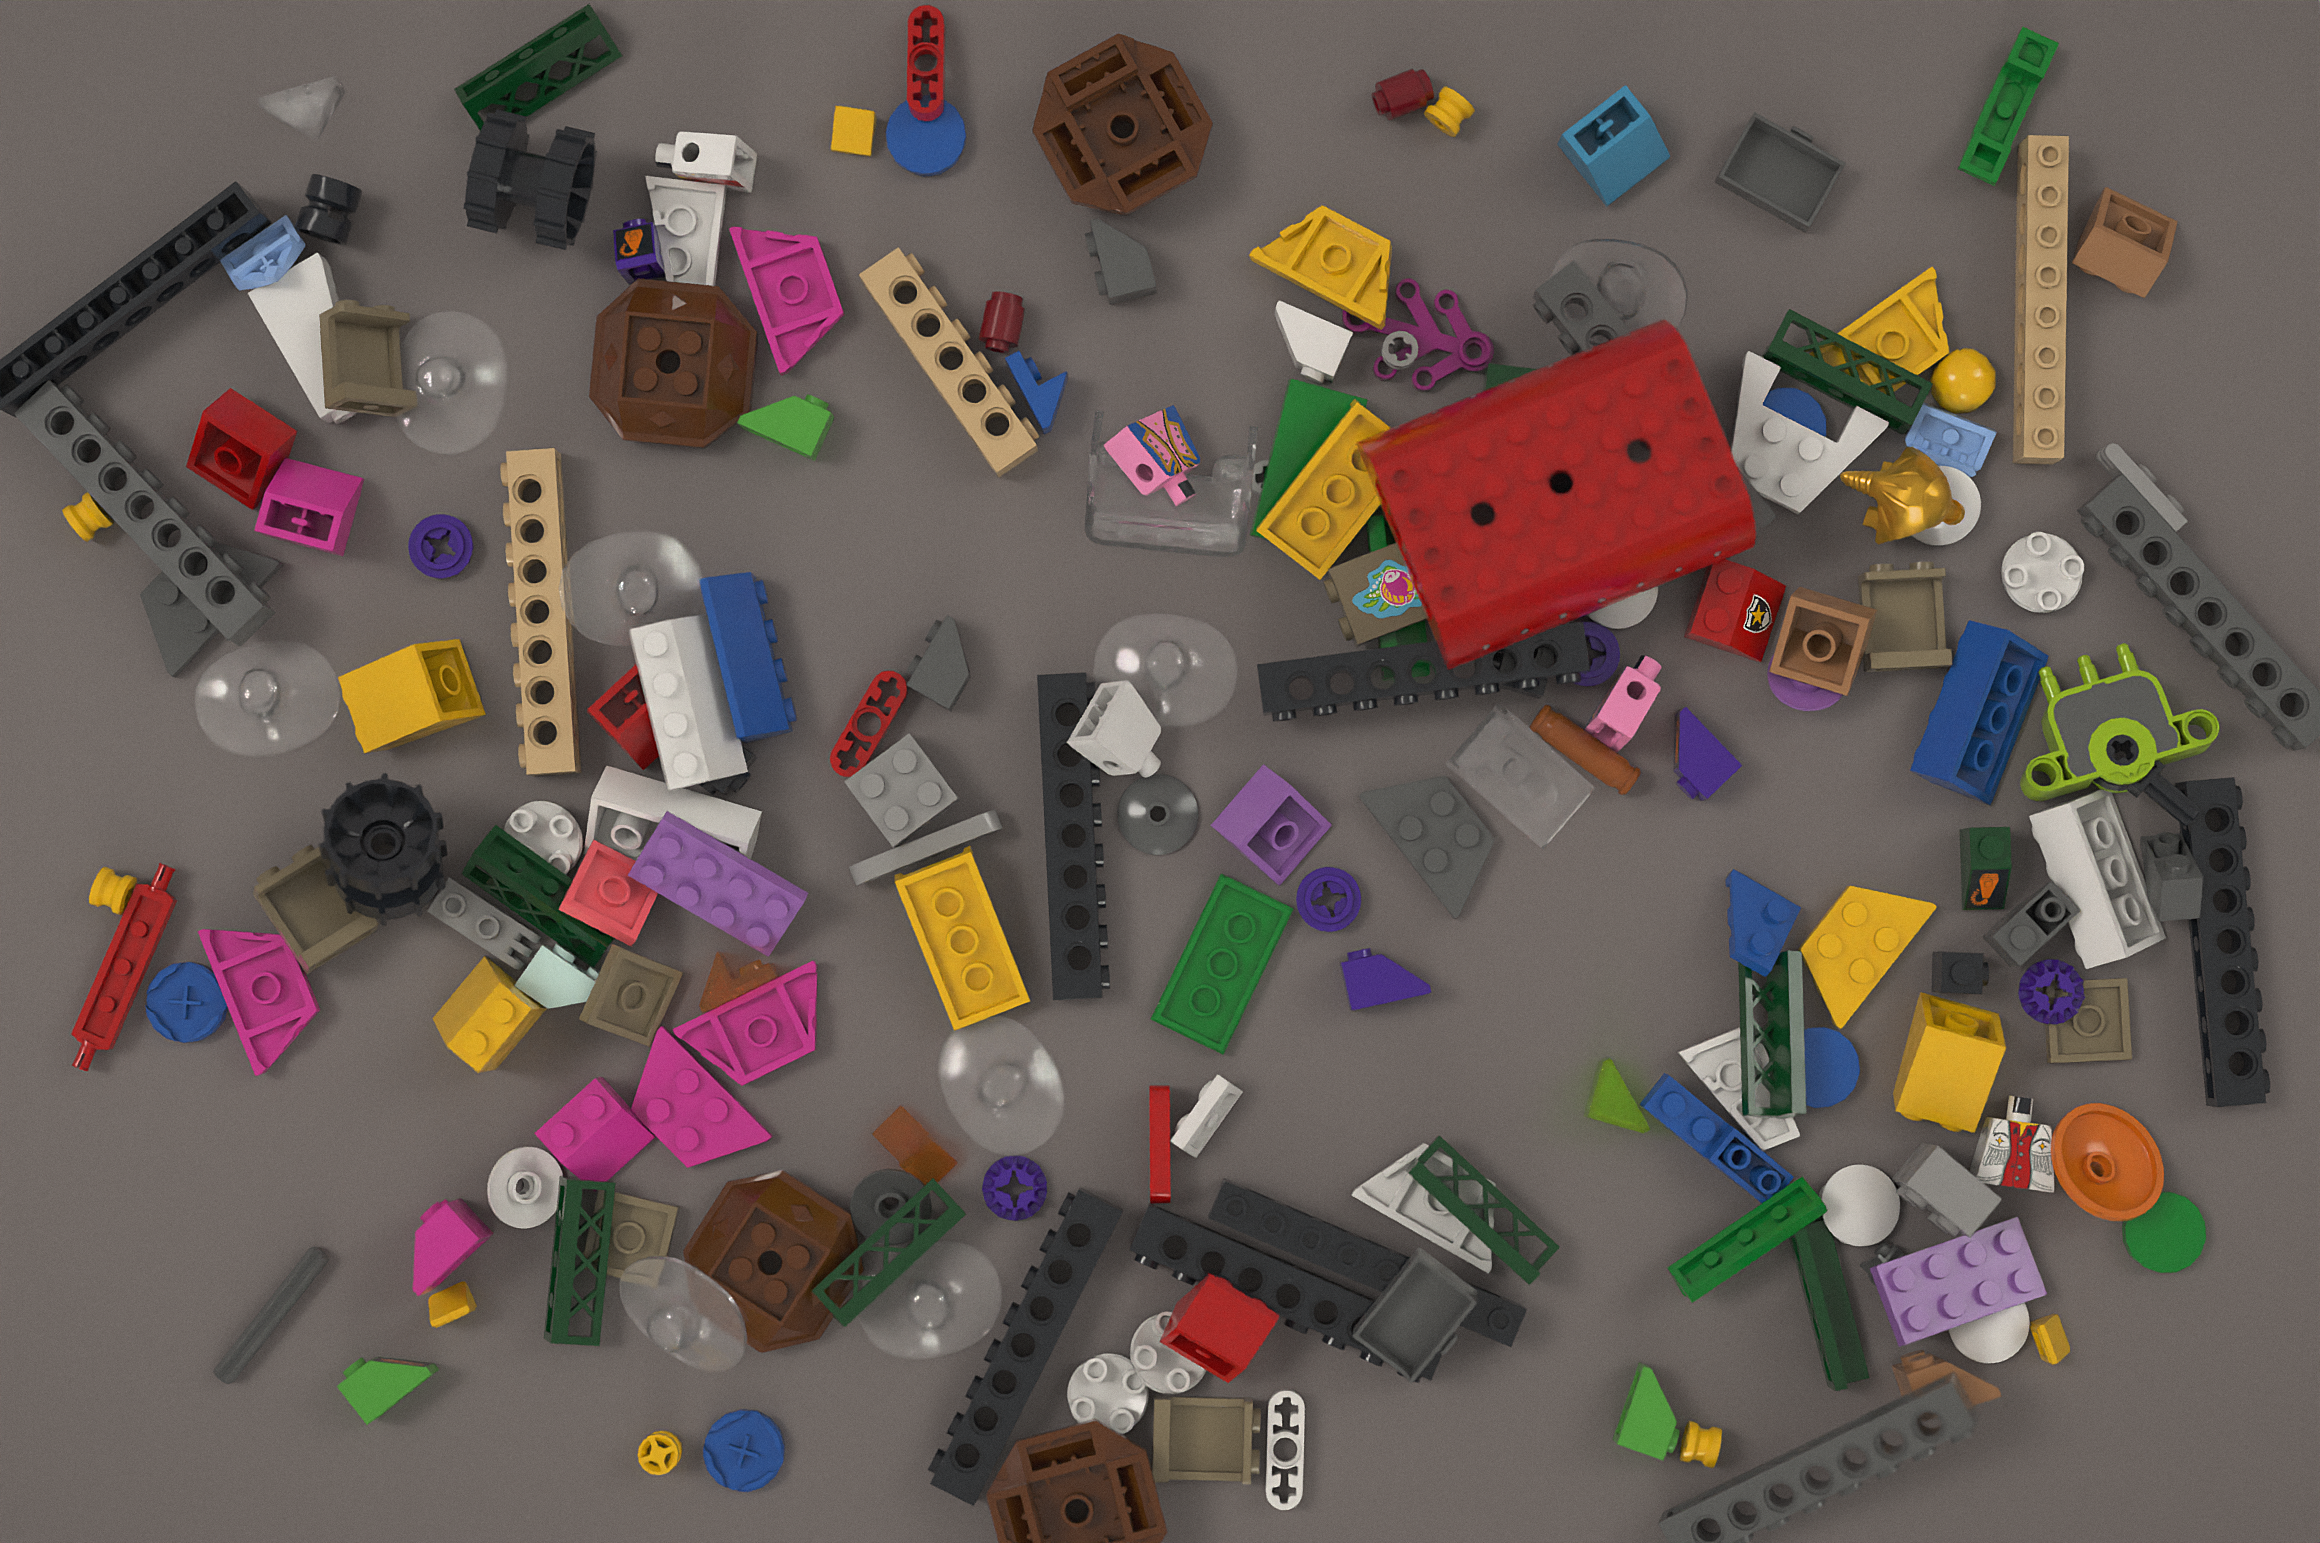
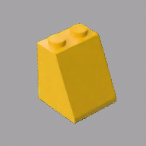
[338,639,486,753]
[432,956,547,1073]
[1893,992,2006,1133]

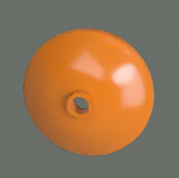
[2051,1103,2164,1221]

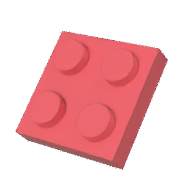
[558,840,658,947]

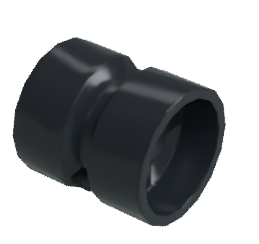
[295,174,362,245]

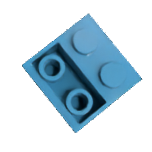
[1557,85,1671,207]

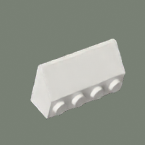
[629,614,748,791]
[583,766,762,861]
[2029,789,2166,969]

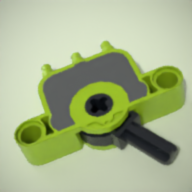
[2020,643,2220,826]

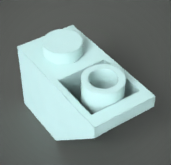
[514,943,600,1009]

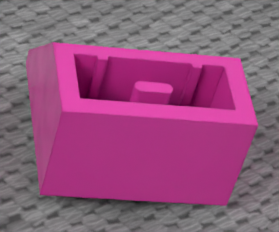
[254,458,364,556]

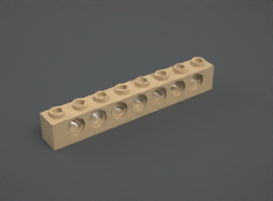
[2013,135,2069,465]
[500,448,581,777]

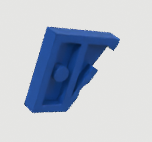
[1725,869,1801,977]

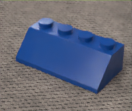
[699,572,797,743]
[1910,620,2049,805]

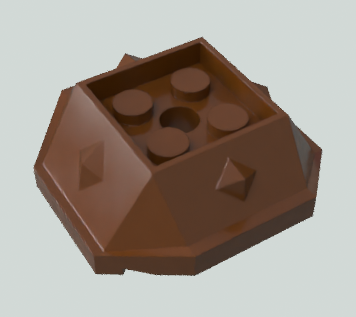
[1032,33,1213,216]
[589,278,758,448]
[683,1170,865,1353]
[986,1419,1167,1543]

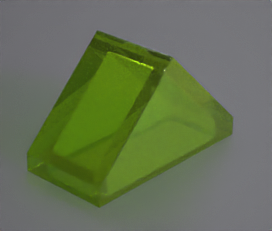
[1584,1057,1650,1133]

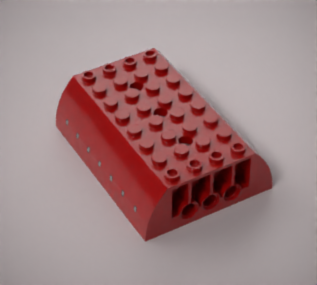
[1356,319,1756,670]

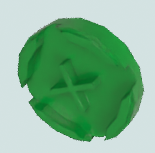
[2122,1191,2206,1273]

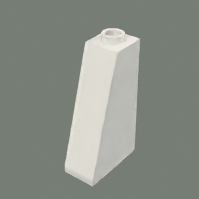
[248,253,356,424]

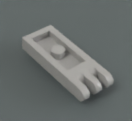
[2096,443,2188,532]
[427,877,542,971]

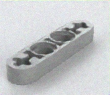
[849,809,1003,886]

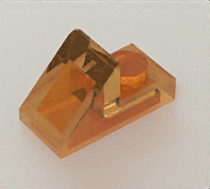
[699,951,780,1013]
[872,1105,958,1185]

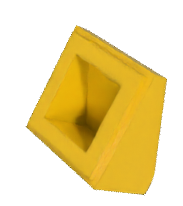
[831,106,877,157]
[428,1281,477,1328]
[2029,1314,2070,1365]

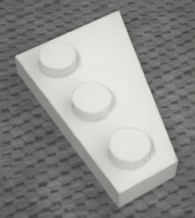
[645,176,727,286]
[1677,1027,1800,1151]

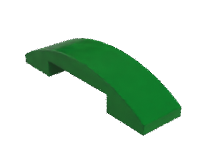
[1957,27,2059,186]

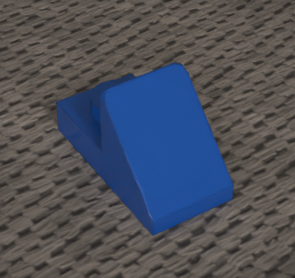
[1005,351,1068,435]

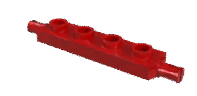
[71,863,177,1071]

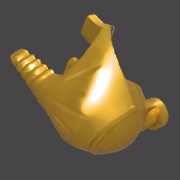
[1840,447,1965,545]

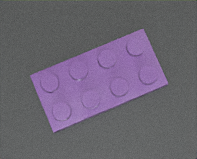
[628,811,808,957]
[1870,1217,2047,1347]

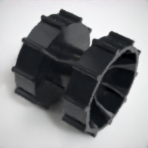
[463,110,598,250]
[319,773,448,925]

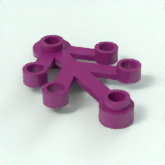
[1342,278,1494,392]

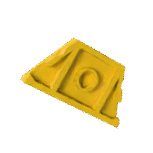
[1249,205,1392,330]
[1809,266,1949,394]
[1798,886,1937,1029]

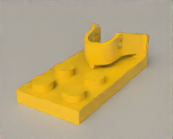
[1256,399,1391,580]
[894,846,1030,1031]

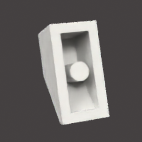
[1274,300,1353,384]

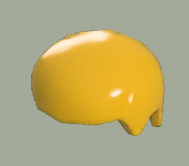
[1930,348,1996,414]

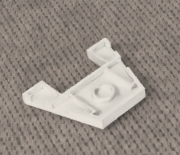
[1730,351,1889,514]

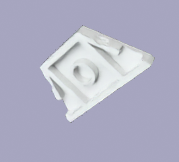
[1351,1142,1496,1274]

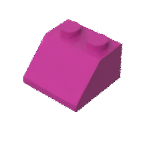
[534,1077,656,1192]
[413,1198,494,1296]

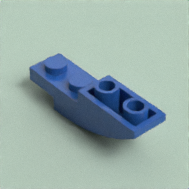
[1639,1073,1794,1204]

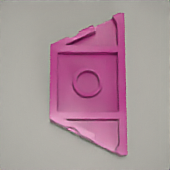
[729,226,845,376]
[197,929,320,1076]
[672,960,817,1086]
[630,1026,773,1168]

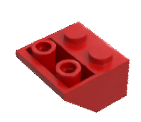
[587,664,659,771]
[1159,1274,1279,1383]

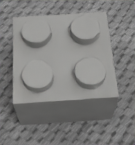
[844,733,961,848]
[1891,1142,2002,1237]

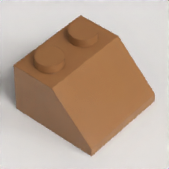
[2072,186,2178,298]
[1769,587,1877,696]
[1892,1350,2001,1422]

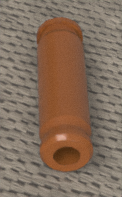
[1529,705,1641,795]

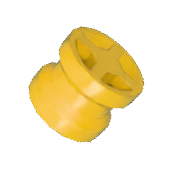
[1424,87,1475,137]
[62,492,114,542]
[89,867,137,915]
[1680,1421,1722,1468]
[637,1430,683,1475]

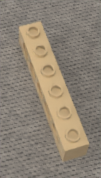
[859,247,1039,478]

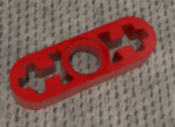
[907,5,946,121]
[830,671,908,778]
[1149,1085,1171,1204]

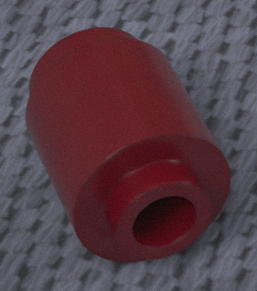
[1371,69,1434,121]
[979,291,1025,354]

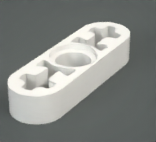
[1265,1388,1305,1510]

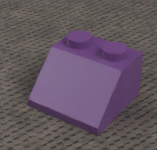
[1210,764,1332,886]

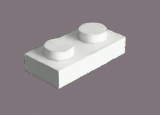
[1171,1074,1243,1158]

